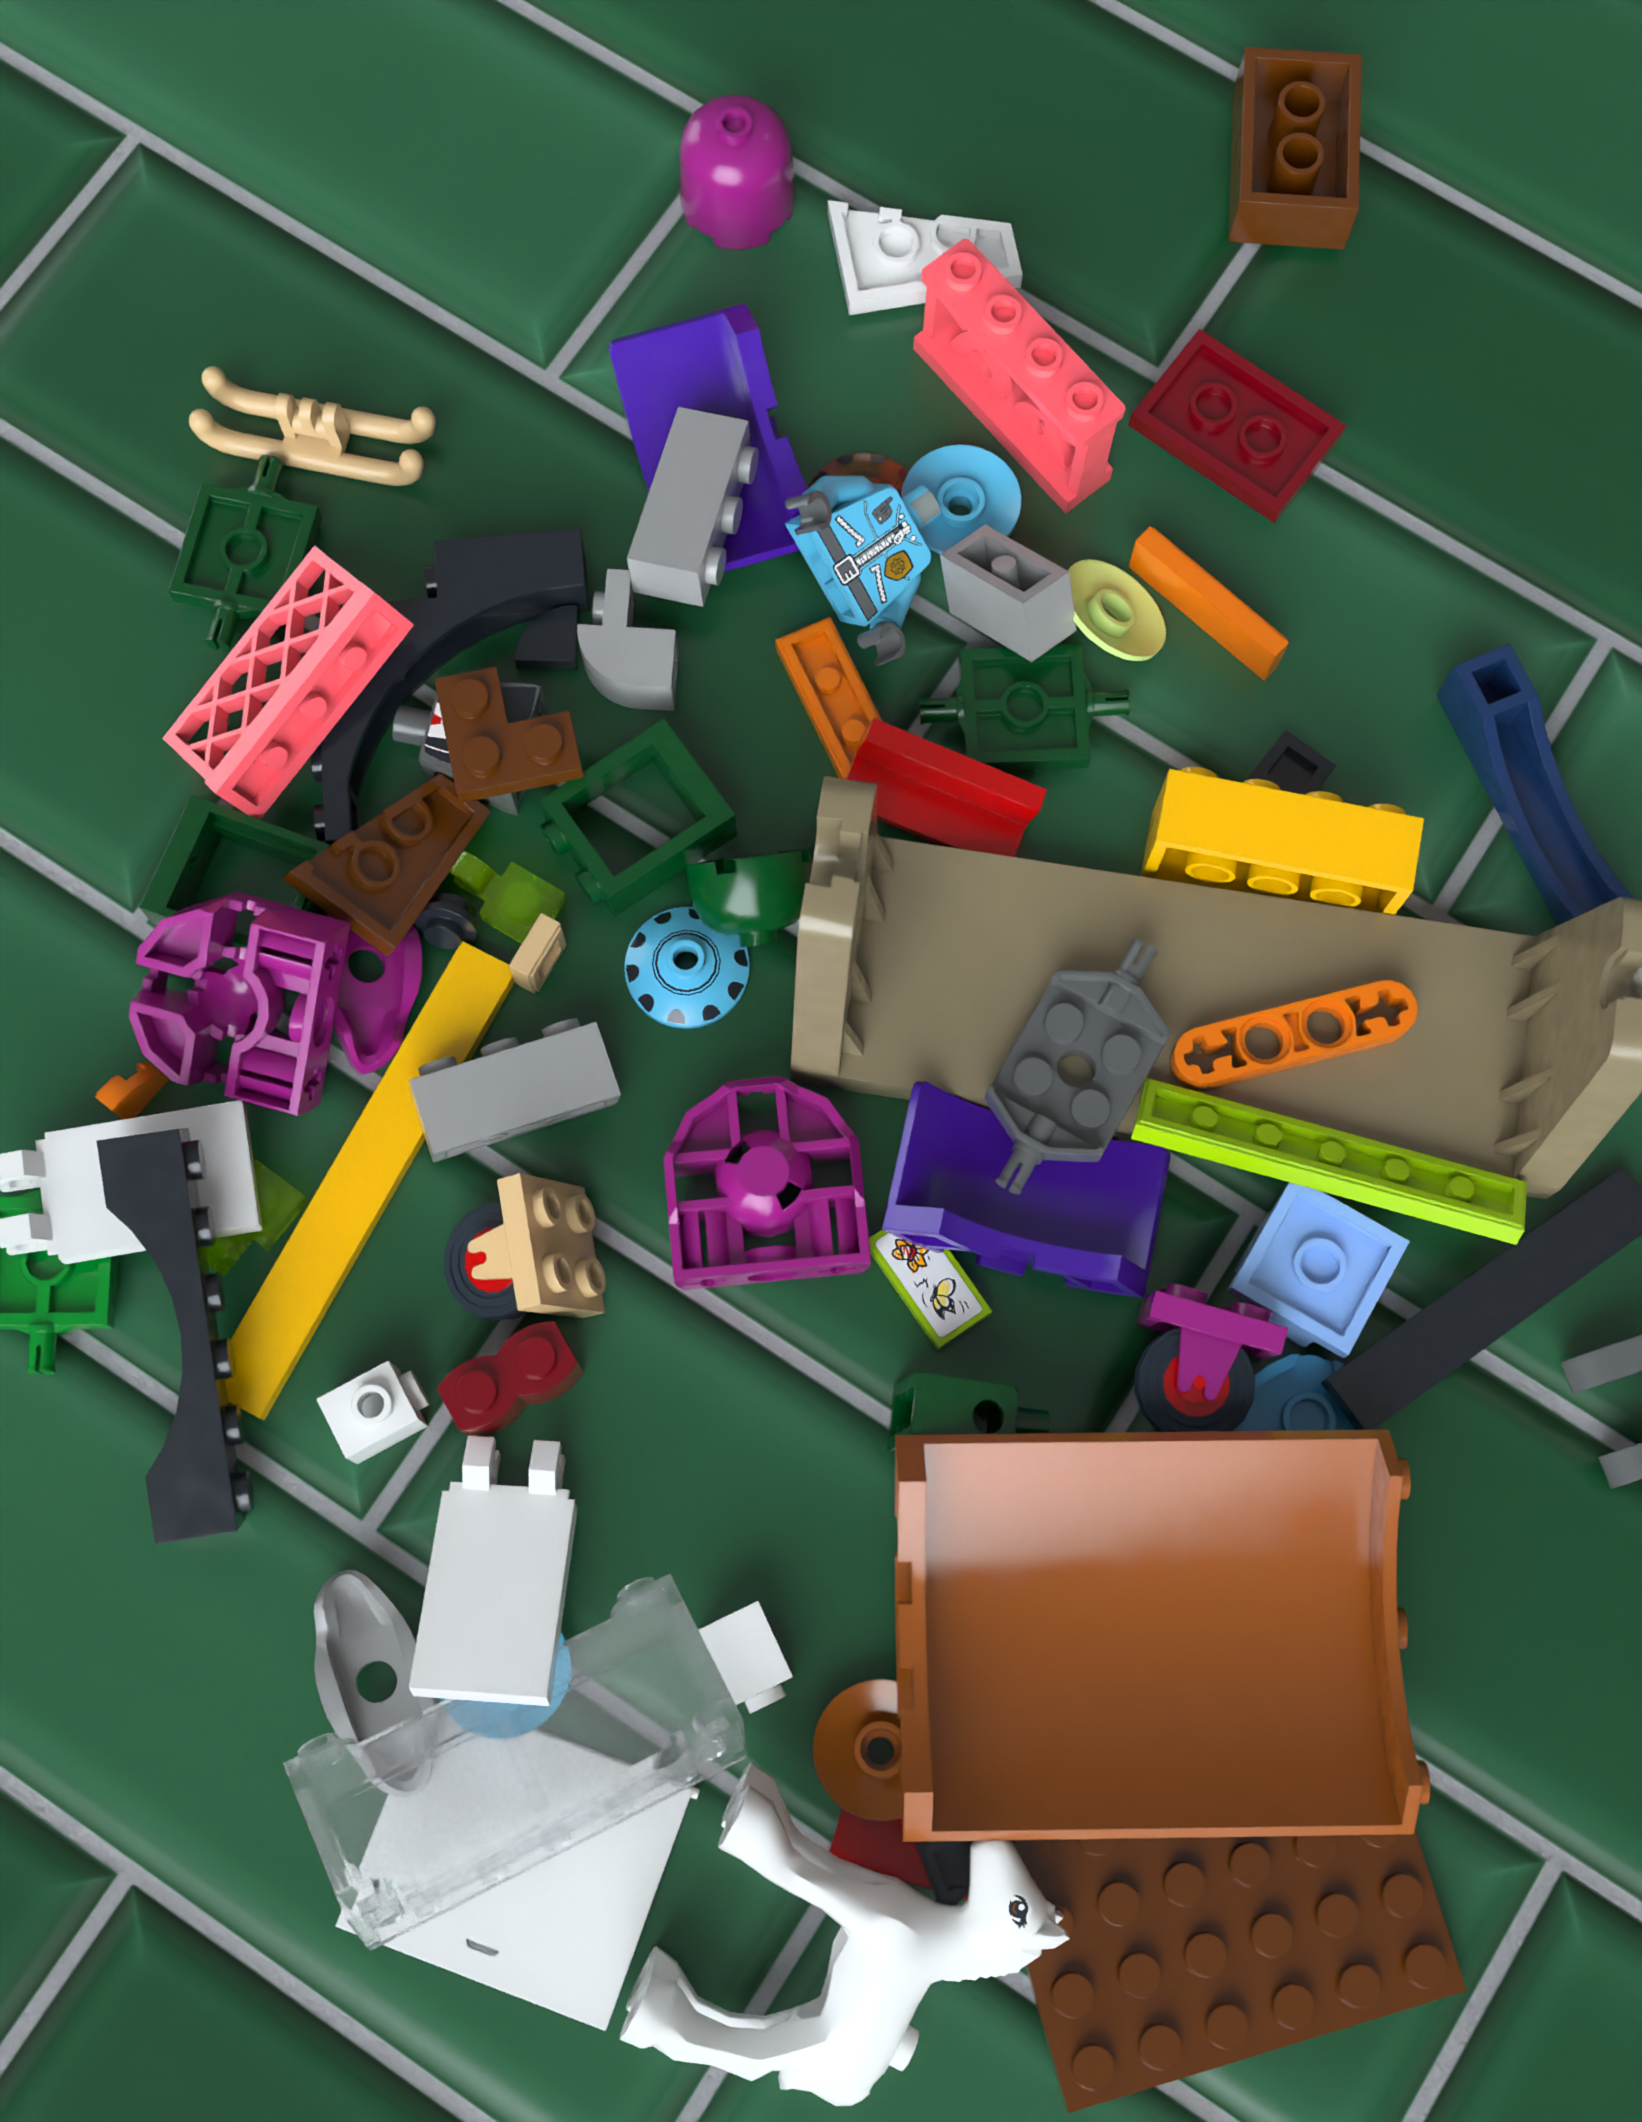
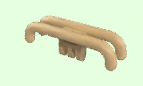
[189,366,436,486]

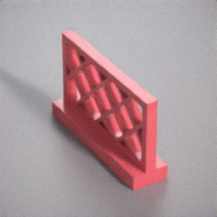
[162,546,414,819]

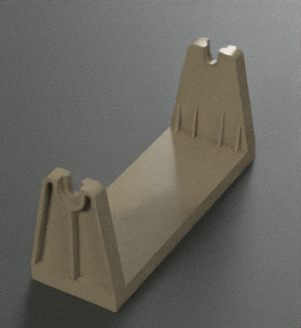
[791,776,1642,1199]

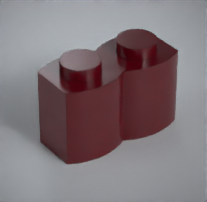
[437,1321,584,1437]

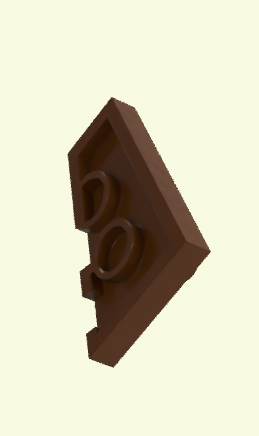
[283,773,491,957]

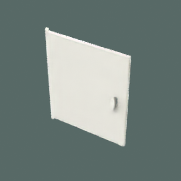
[336,1698,700,2031]

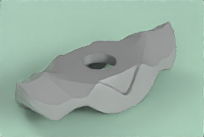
[314,1569,435,1797]

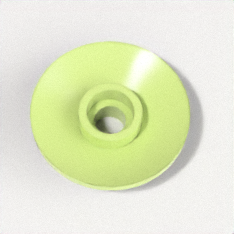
[1067,559,1166,661]

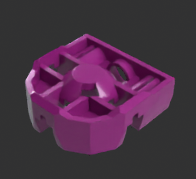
[129,892,350,1116]
[664,1076,871,1290]

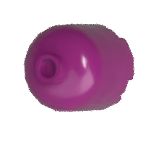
[679,94,795,250]

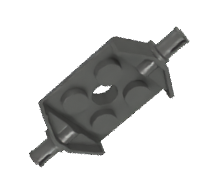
[984,939,1171,1195]

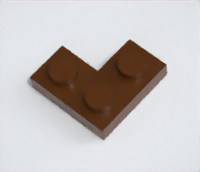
[434,667,584,803]

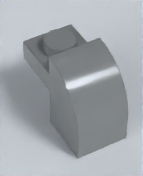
[577,569,679,711]

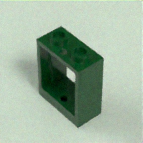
[539,719,737,917]
[139,795,331,948]

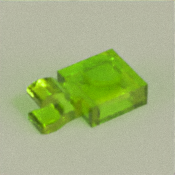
[450,851,566,944]
[206,1158,309,1276]

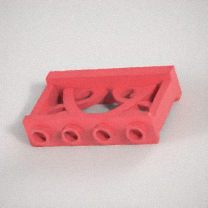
[913,239,1125,514]

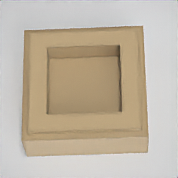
[509,913,567,994]

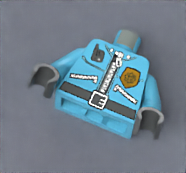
[785,476,941,667]

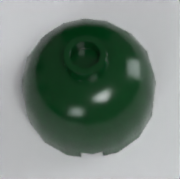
[685,849,812,947]

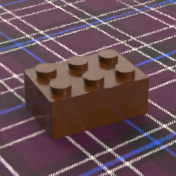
[1228,47,1362,250]

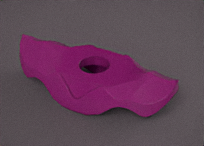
[327,914,422,1075]

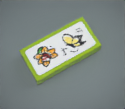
[869,1229,992,1351]

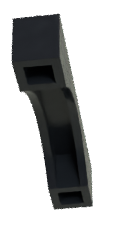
[96,1128,254,1544]

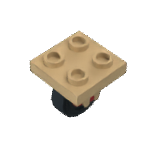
[444,1173,606,1320]

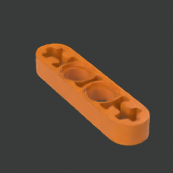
[1169,980,1418,1091]

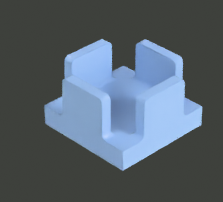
[1227,1182,1410,1358]

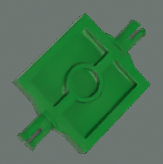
[0,1189,119,1375]

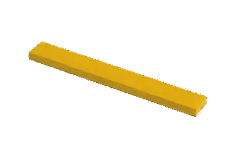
[225,941,515,1421]

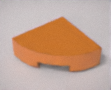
[95,1061,169,1120]

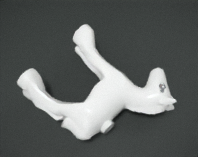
[620,1762,1070,2106]

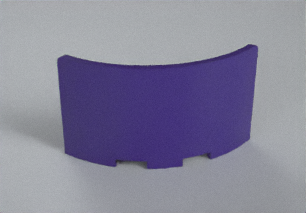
[608,303,808,572]
[882,1081,1171,1298]

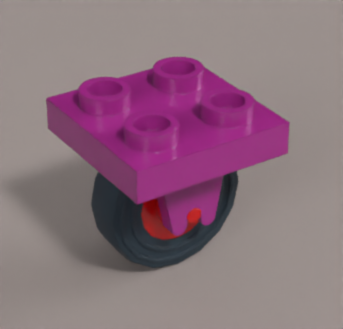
[1134,1283,1288,1432]

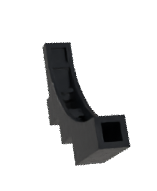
[311,529,590,846]

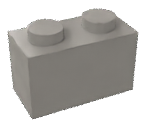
[940,524,1077,662]

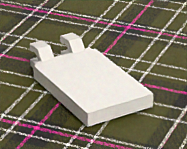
[0,1100,263,1265]
[409,1436,578,1706]

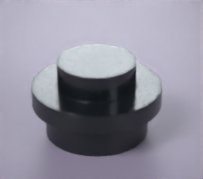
[415,893,479,949]

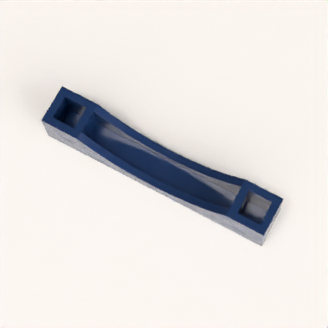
[1436,644,1635,926]

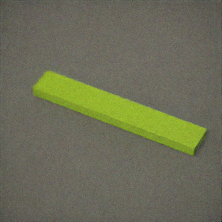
[1131,1078,1527,1245]

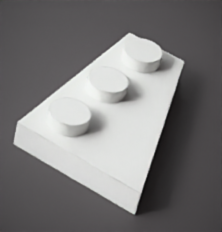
[828,200,1023,315]

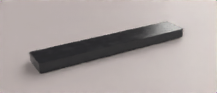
[1320,1167,1642,1430]

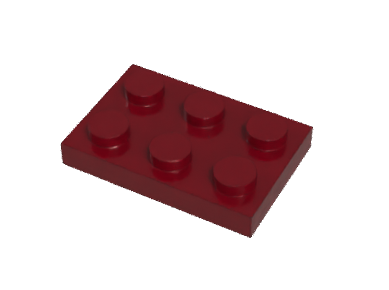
[1128,329,1347,523]

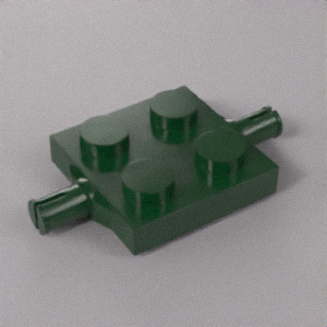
[168,454,322,651]
[919,644,1130,771]

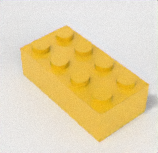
[1140,767,1424,915]

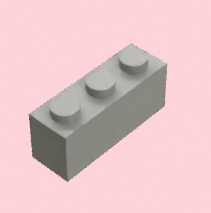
[627,407,759,607]
[409,1018,621,1163]

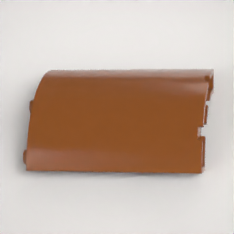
[894,1429,1430,1842]

